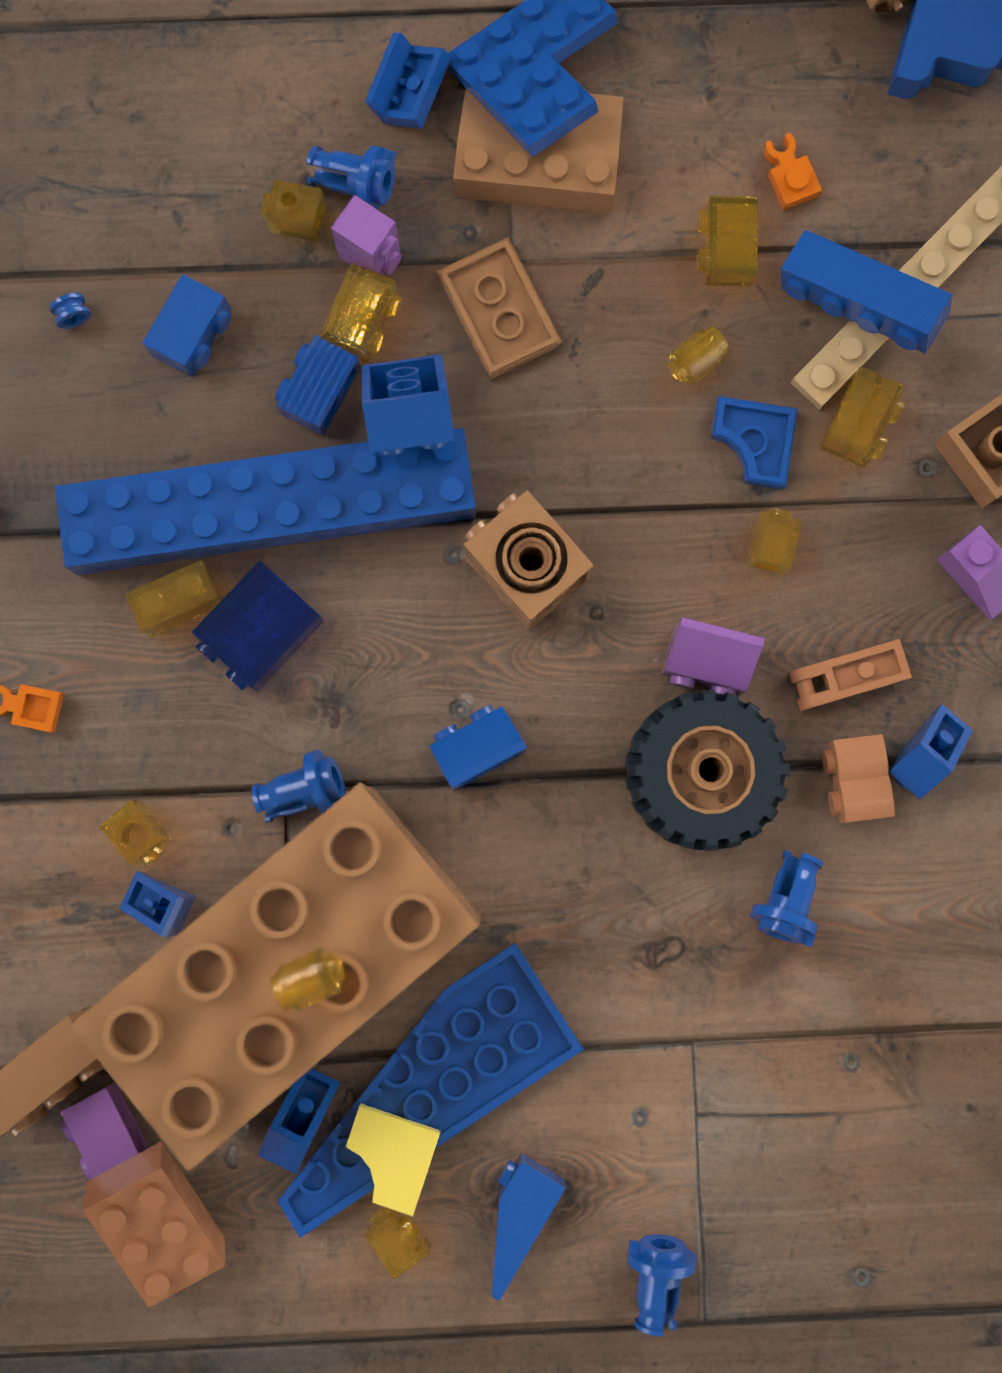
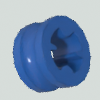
[49,292,91,329]

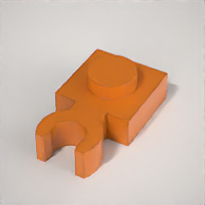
[763,133,822,211]
[0,684,64,733]

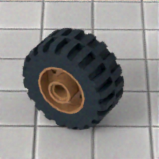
[625,690,790,851]

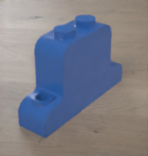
[887,0,1002,99]

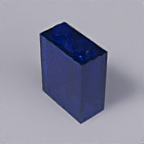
[191,560,324,692]

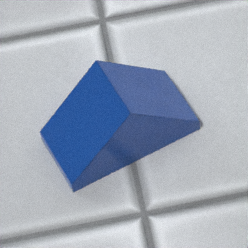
[119,871,196,938]

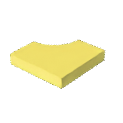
[346,1104,441,1216]

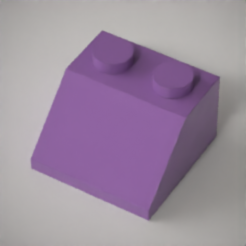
[662,617,765,695]

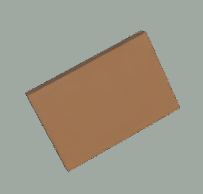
[437,237,561,380]

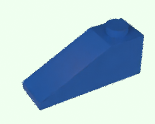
[492,1153,566,1301]

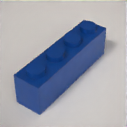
[781,230,953,354]

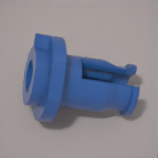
[306,145,397,210]
[251,750,346,823]
[750,850,823,947]
[627,1234,696,1336]

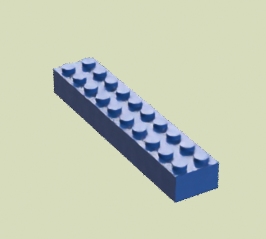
[55,428,476,575]

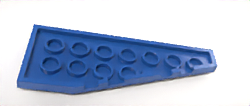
[277,942,584,1238]

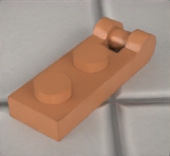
[788,639,912,711]

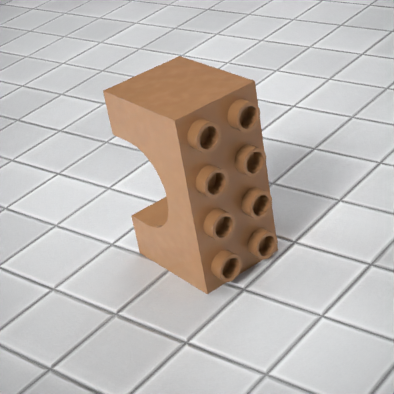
[70,783,481,1172]

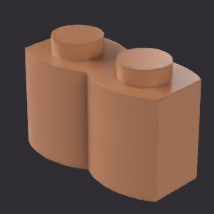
[822,734,895,824]

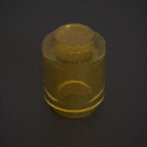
[668,326,730,385]
[270,947,346,1012]

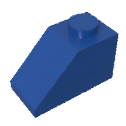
[889,704,973,799]
[258,1068,340,1174]

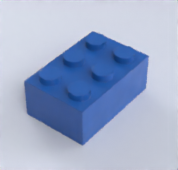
[361,354,455,455]

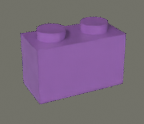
[331,195,401,283]
[60,1082,149,1180]

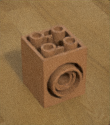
[463,490,594,631]

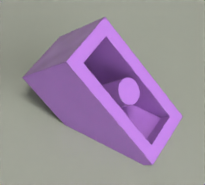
[936,525,1002,620]

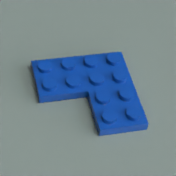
[447,0,618,157]

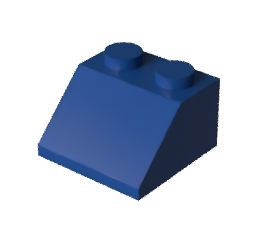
[429,704,527,791]

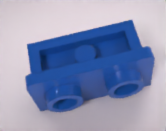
[365,32,451,129]

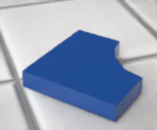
[711,396,798,490]

